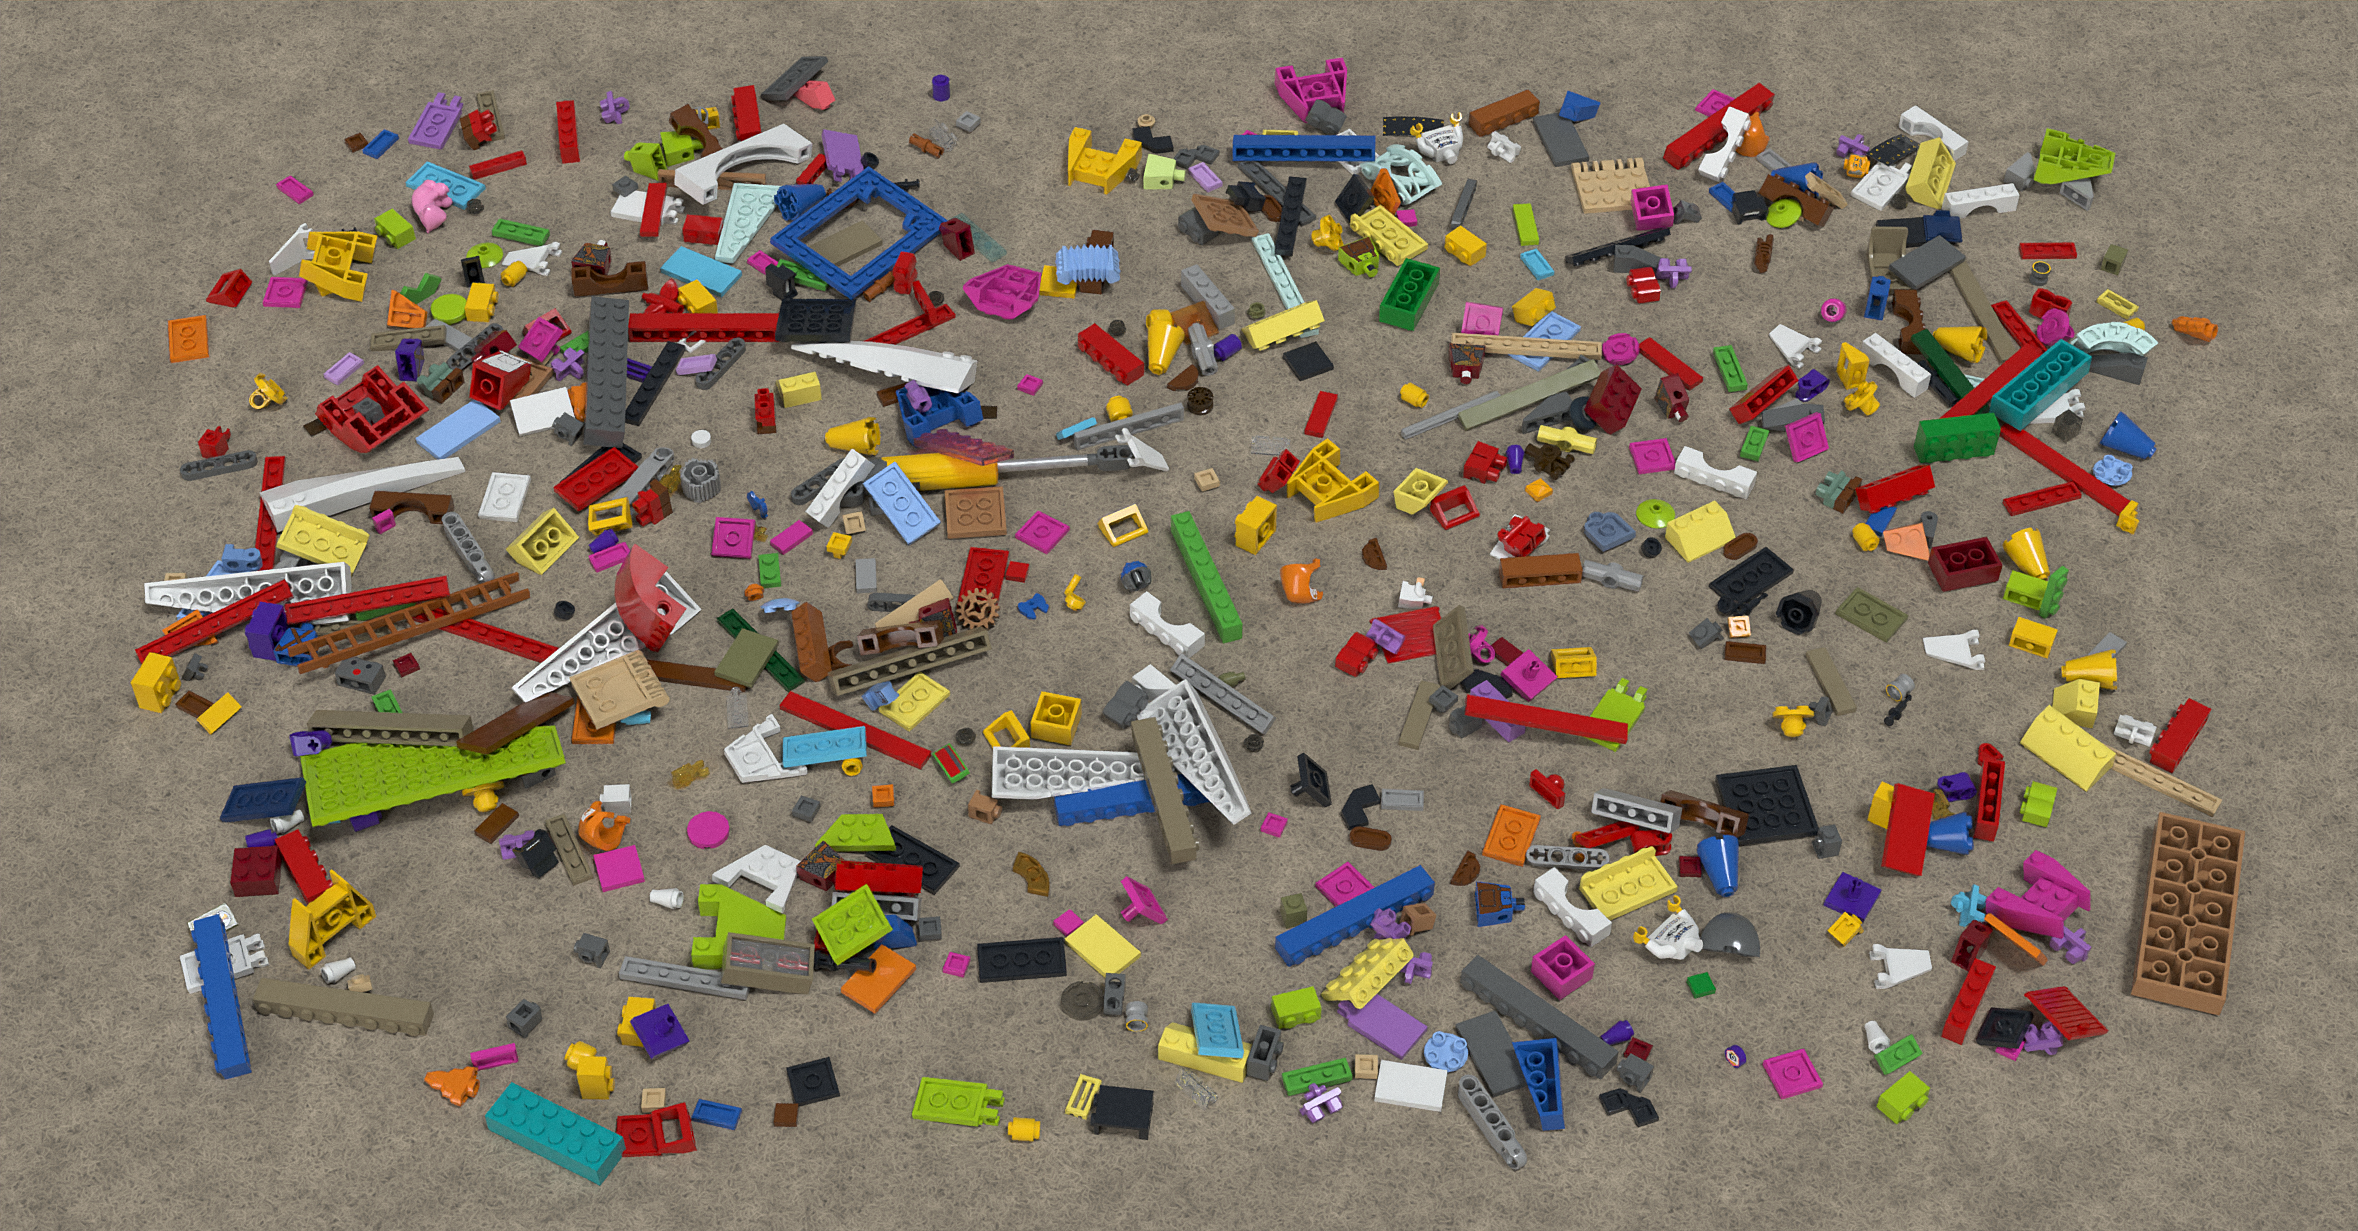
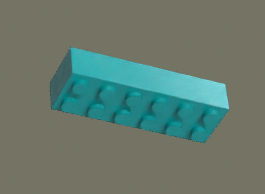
[1989,339,2092,431]
[485,1082,626,1186]

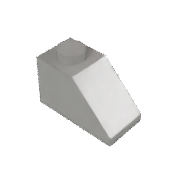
[2004,152,2035,192]
[2060,178,2093,211]

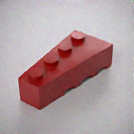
[834,860,923,897]

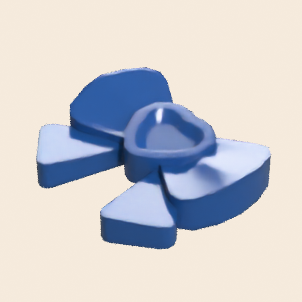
[747,491,768,518]
[1018,593,1049,619]

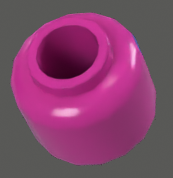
[1821,298,1847,322]

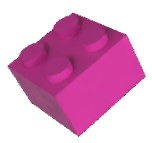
[1630,184,1674,231]
[1531,935,1595,1000]

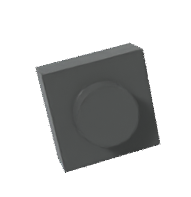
[612,175,639,197]
[792,795,821,822]
[919,916,942,941]

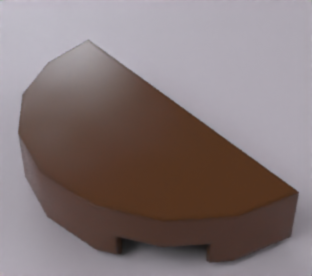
[1167,364,1199,391]
[1362,538,1387,570]
[1450,850,1481,886]

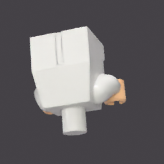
[1398,577,1433,609]

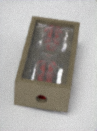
[721,932,815,994]

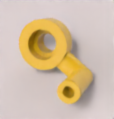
[1064,574,1086,611]

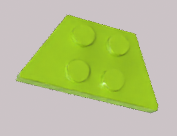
[815,814,896,851]

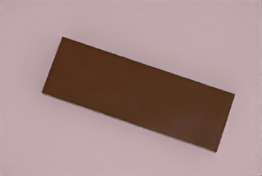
[456,692,574,755]

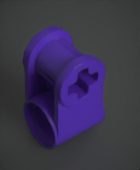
[1795,369,1830,402]
[289,730,332,756]
[1934,772,1977,804]

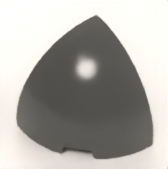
[1700,912,1760,957]

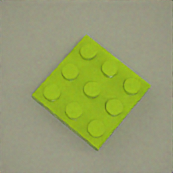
[812,884,893,966]

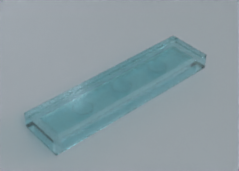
[948,213,1007,263]

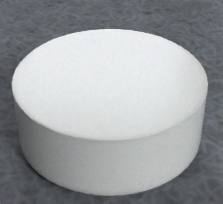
[691,430,711,448]

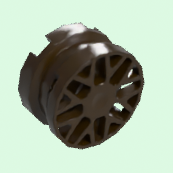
[1187,387,1214,416]

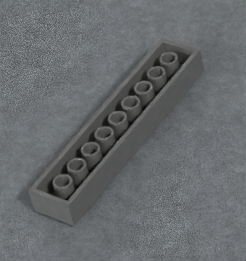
[583,296,629,448]

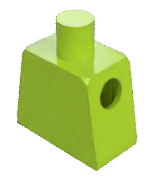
[660,131,703,167]
[624,142,668,181]

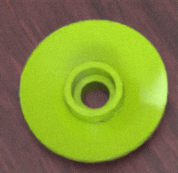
[1766,199,1802,228]
[466,242,503,268]
[1636,499,1675,529]

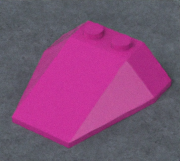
[963,264,1042,319]

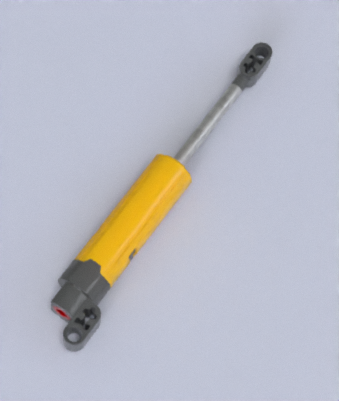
[839,445,1133,508]

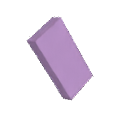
[1188,162,1223,193]
[323,352,364,385]
[676,354,717,375]

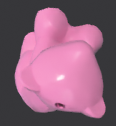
[411,179,453,233]

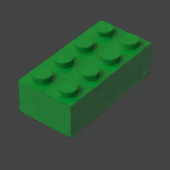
[1379,258,1440,331]
[1913,413,2001,463]

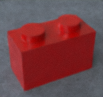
[682,214,723,245]

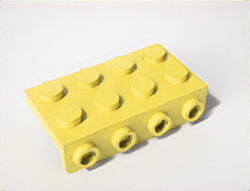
[1350,205,1428,266]
[276,505,370,577]
[1579,846,1678,920]
[1321,938,1413,1009]

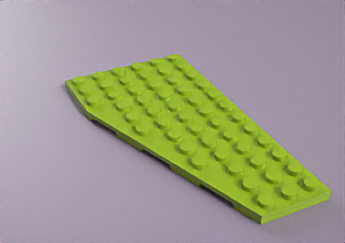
[300,725,566,827]

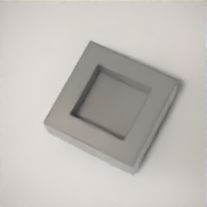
[956,111,981,132]

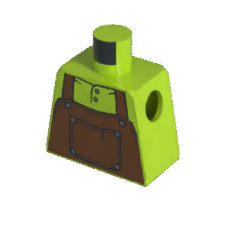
[1338,236,1379,277]

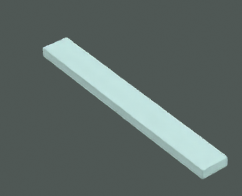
[1252,233,1319,338]

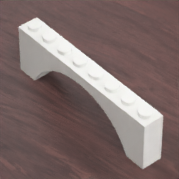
[675,124,812,205]

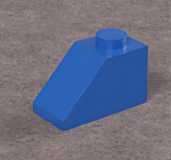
[1559,91,1601,121]
[873,915,917,949]

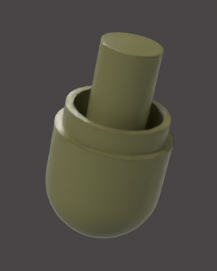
[1218,671,1246,688]

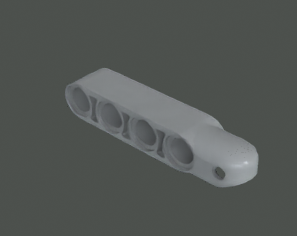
[609,447,674,516]
[442,512,495,584]
[1458,1075,1527,1170]

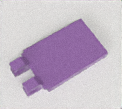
[408,92,463,150]
[821,129,864,182]
[1337,994,1428,1060]

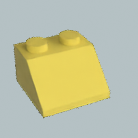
[776,372,822,408]
[1393,468,1448,514]
[2052,679,2100,728]

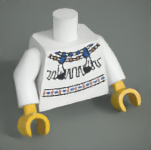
[1410,112,1463,164]
[1633,895,1703,960]

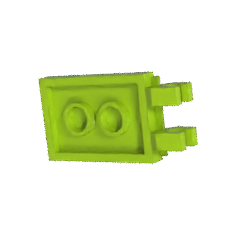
[1585,678,1648,752]
[912,1077,1005,1126]

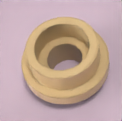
[1138,114,1155,129]

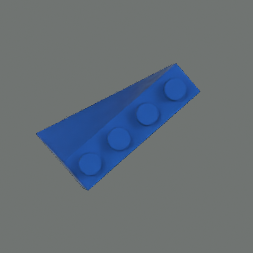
[1512,1038,1565,1131]

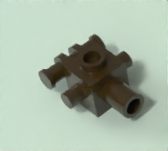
[1525,443,1575,480]

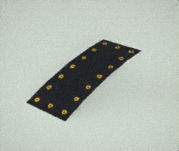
[1383,116,1444,136]
[1865,134,1920,167]

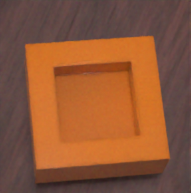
[872,784,894,808]

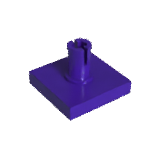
[1824,872,1882,924]
[630,1004,689,1059]

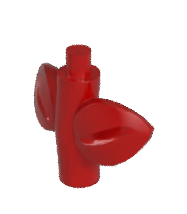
[641,278,684,313]

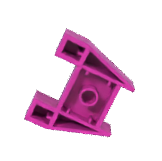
[1275,57,1347,123]
[1986,850,2091,939]

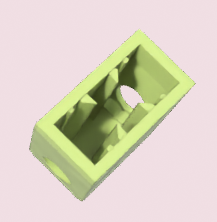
[1143,154,1186,189]

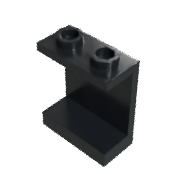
[1090,1085,1154,1140]

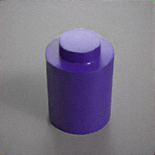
[932,74,950,102]
[1213,334,1242,361]
[350,810,382,832]
[245,829,278,847]

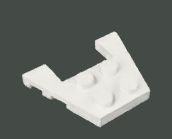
[724,714,807,783]
[712,845,801,913]

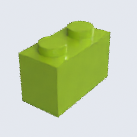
[374,209,416,249]
[2003,570,2048,611]
[1271,986,1321,1029]
[1877,1071,1930,1124]

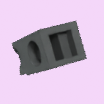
[1919,511,1938,549]
[1104,973,1126,1015]

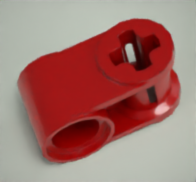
[1630,829,1672,856]

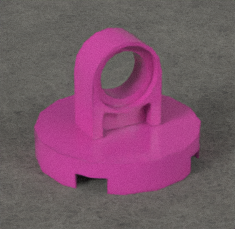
[2037,308,2075,346]
[1468,624,1495,663]

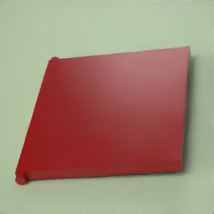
[1369,606,1441,664]
[2024,986,2109,1040]

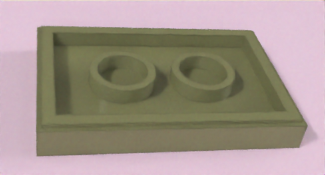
[1835,587,1909,643]
[714,628,779,688]

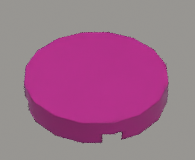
[1602,333,1640,365]
[687,811,729,849]

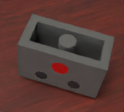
[335,657,386,695]

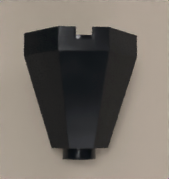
[1776,590,1822,635]

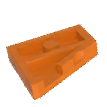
[1883,522,1930,561]

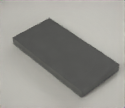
[760,56,829,100]
[1533,112,1589,167]
[1888,235,1966,290]
[1455,1010,1528,1098]

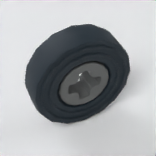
[1570,396,1597,431]

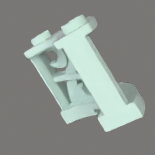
[1360,144,1442,206]
[2070,322,2158,356]

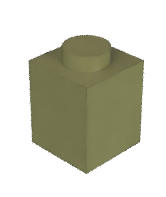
[2100,244,2128,276]
[1280,893,1307,929]

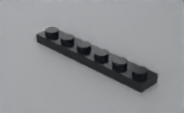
[1275,176,1307,256]
[1565,227,1671,266]
[625,341,686,426]

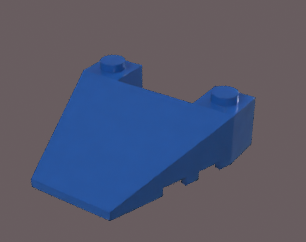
[896,385,983,448]

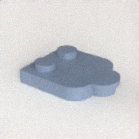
[1584,512,1636,552]

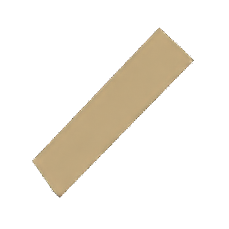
[875,579,954,628]

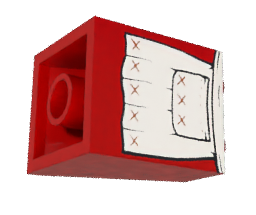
[469,351,531,410]

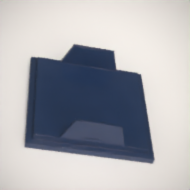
[1923,210,1963,243]

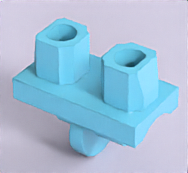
[1951,884,1987,927]

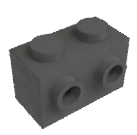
[1247,1025,1284,1081]

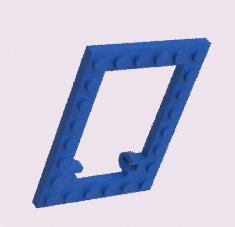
[770,166,948,300]

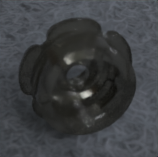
[1124,168,1140,184]
[1890,194,1908,210]
[466,199,484,215]
[928,291,945,307]
[1108,320,1127,336]
[956,728,976,746]
[1244,734,1264,752]

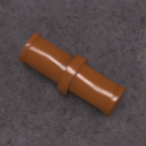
[909,133,944,158]
[863,271,895,302]

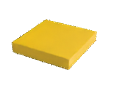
[1039,265,1078,299]

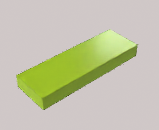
[1513,203,1539,246]

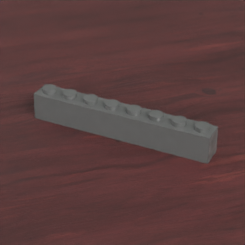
[1460,955,1619,1080]

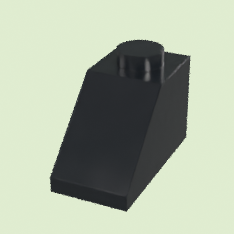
[460,256,485,288]

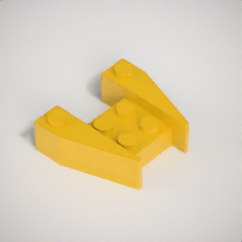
[1068,127,1142,195]
[299,232,377,302]
[1286,438,1379,523]
[288,869,377,970]

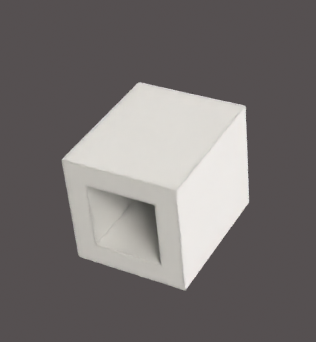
[600,784,632,814]

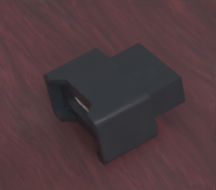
[1225,181,1266,211]
[1732,190,1769,225]
[765,263,798,300]
[512,829,559,878]

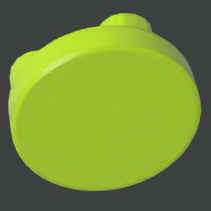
[431,294,467,326]

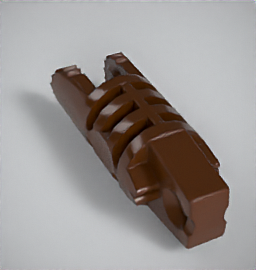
[1754,234,1774,273]

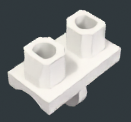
[1487,131,1521,163]
[2113,715,2157,747]

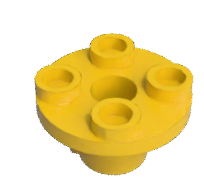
[1311,215,1344,251]
[1843,381,1880,415]
[1772,706,1814,737]
[462,780,504,812]

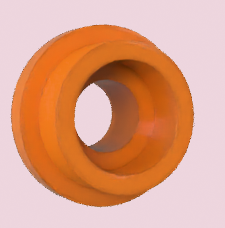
[744,584,764,601]

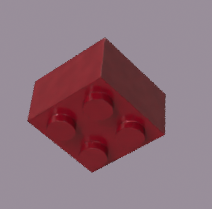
[230,846,282,897]

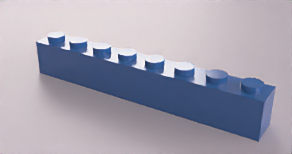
[1233,135,1376,161]
[1054,774,1211,826]
[1275,865,1435,967]
[191,914,252,1080]

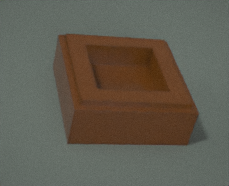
[344,133,368,153]
[774,1103,799,1127]

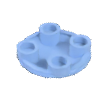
[2093,455,2133,485]
[760,598,800,613]
[1424,1031,1468,1072]

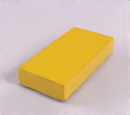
[196,692,242,734]

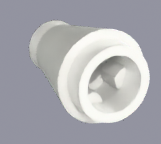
[270,810,304,834]
[650,888,684,910]
[321,958,356,984]
[1865,1021,1890,1054]

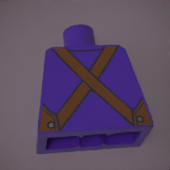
[395,338,425,382]

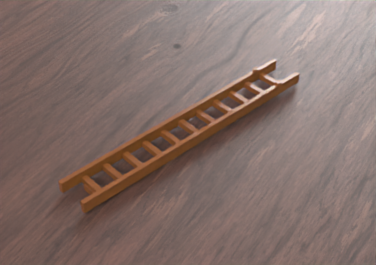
[287,572,530,674]

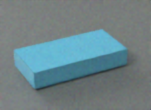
[1520,248,1554,280]
[1056,417,1097,440]

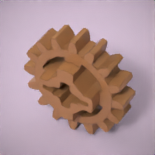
[956,588,1001,630]

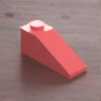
[793,80,835,110]

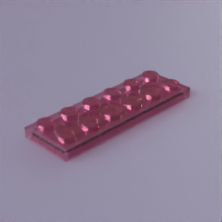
[914,429,1014,466]

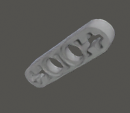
[1526,845,1610,870]

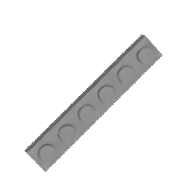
[1074,403,1184,450]
[1170,653,1276,735]
[619,956,751,1000]

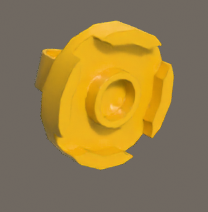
[249,372,288,409]

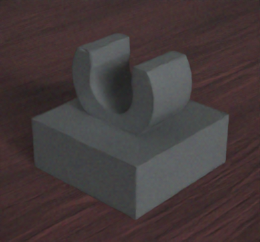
[181,653,208,681]
[1429,685,1458,713]
[1809,696,1833,726]

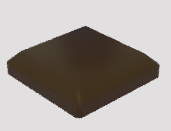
[981,406,997,419]
[303,418,326,436]

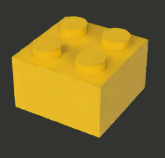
[1234,496,1277,555]
[130,652,181,713]
[1031,691,1082,745]

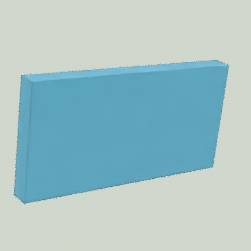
[405,161,486,210]
[660,246,742,298]
[783,726,867,768]
[1191,1002,1244,1058]

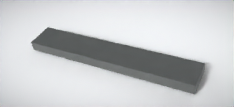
[1238,161,1316,227]

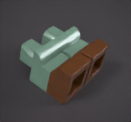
[417,362,465,404]
[1815,470,1863,514]

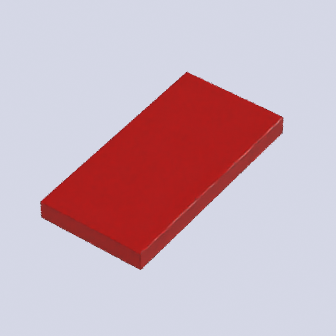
[553,447,638,512]
[957,547,1009,613]
[1881,783,1935,876]

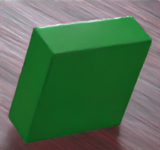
[1686,972,1716,999]

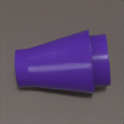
[1505,445,1524,474]
[588,528,619,554]
[1600,1020,1634,1046]

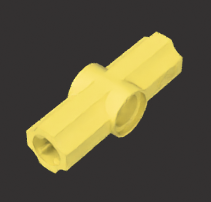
[1537,425,1597,454]

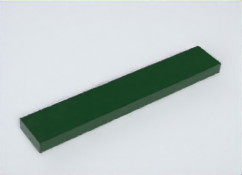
[1910,329,1990,415]
[717,608,805,693]

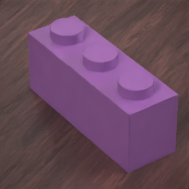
[1470,680,1525,742]

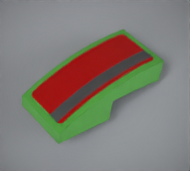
[932,743,970,784]

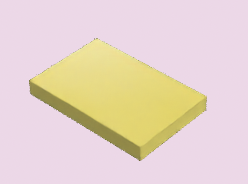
[879,671,950,732]
[1065,914,1141,978]

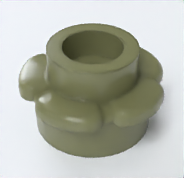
[1247,302,1266,319]

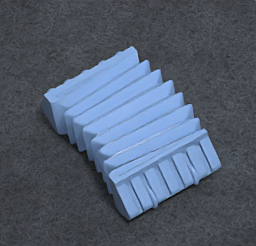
[1055,244,1121,285]

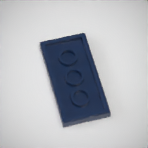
[220,777,306,823]

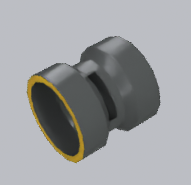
[2029,261,2051,286]

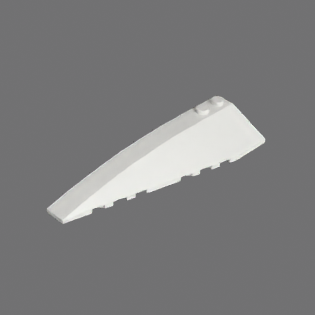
[791,341,977,393]
[260,457,465,532]
[1136,679,1251,825]
[992,746,1182,799]

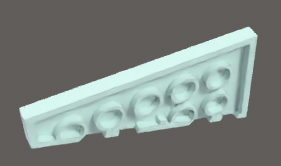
[715,183,781,263]

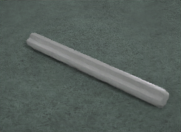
[1401,391,1501,439]

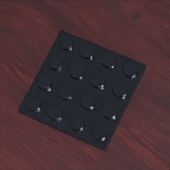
[775,299,857,343]
[1715,765,1819,846]

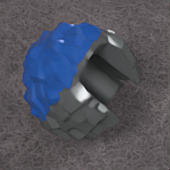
[1121,561,1152,592]

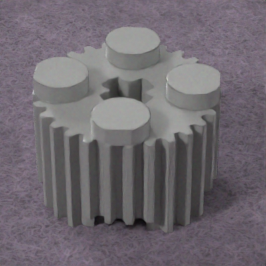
[680,458,721,503]

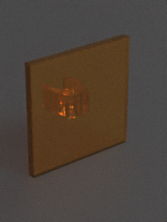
[1171,301,1219,345]

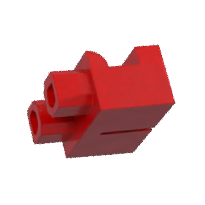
[1463,441,1507,484]
[1257,449,1300,493]
[1497,516,1546,557]

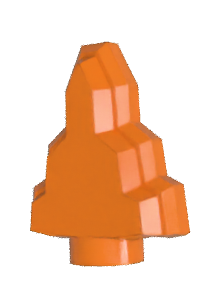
[2171,316,2218,342]
[567,382,586,422]
[424,1066,480,1106]

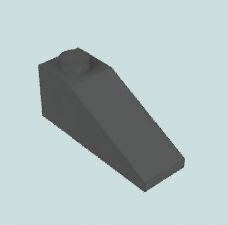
[1613,245,1661,274]
[2089,353,2148,385]
[1522,392,1572,434]
[1761,404,1825,431]

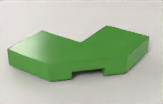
[400,273,442,304]

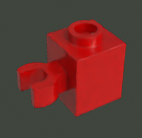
[198,426,231,458]

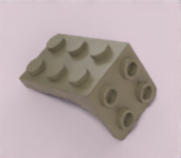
[1866,227,1911,294]

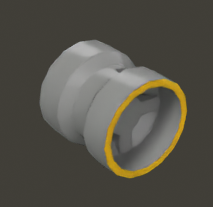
[1886,674,1915,702]
[1126,1001,1148,1031]

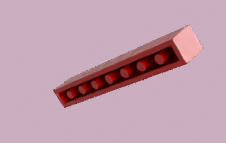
[1663,82,1775,170]
[628,313,779,342]

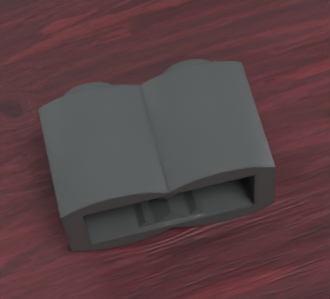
[1305,99,1347,135]
[1178,207,1219,245]
[1102,680,1149,730]

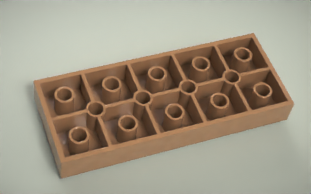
[2131,812,2245,1016]

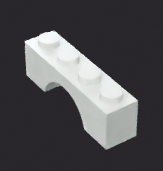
[1899,105,1968,161]
[1698,107,1751,183]
[1941,183,2019,219]
[1861,333,1931,398]
[1674,446,1757,499]
[805,449,875,528]
[1130,591,1205,658]
[1533,867,1612,947]

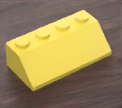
[1906,137,1956,209]
[1241,300,1325,351]
[2020,705,2116,792]
[1158,1022,1253,1083]

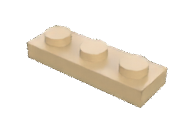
[1805,172,1848,209]

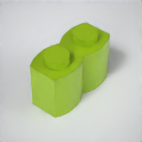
[2020,781,2057,828]

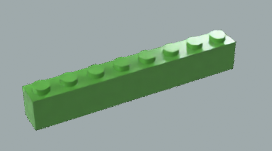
[1171,511,1243,644]

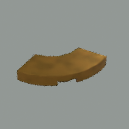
[1013,852,1050,897]

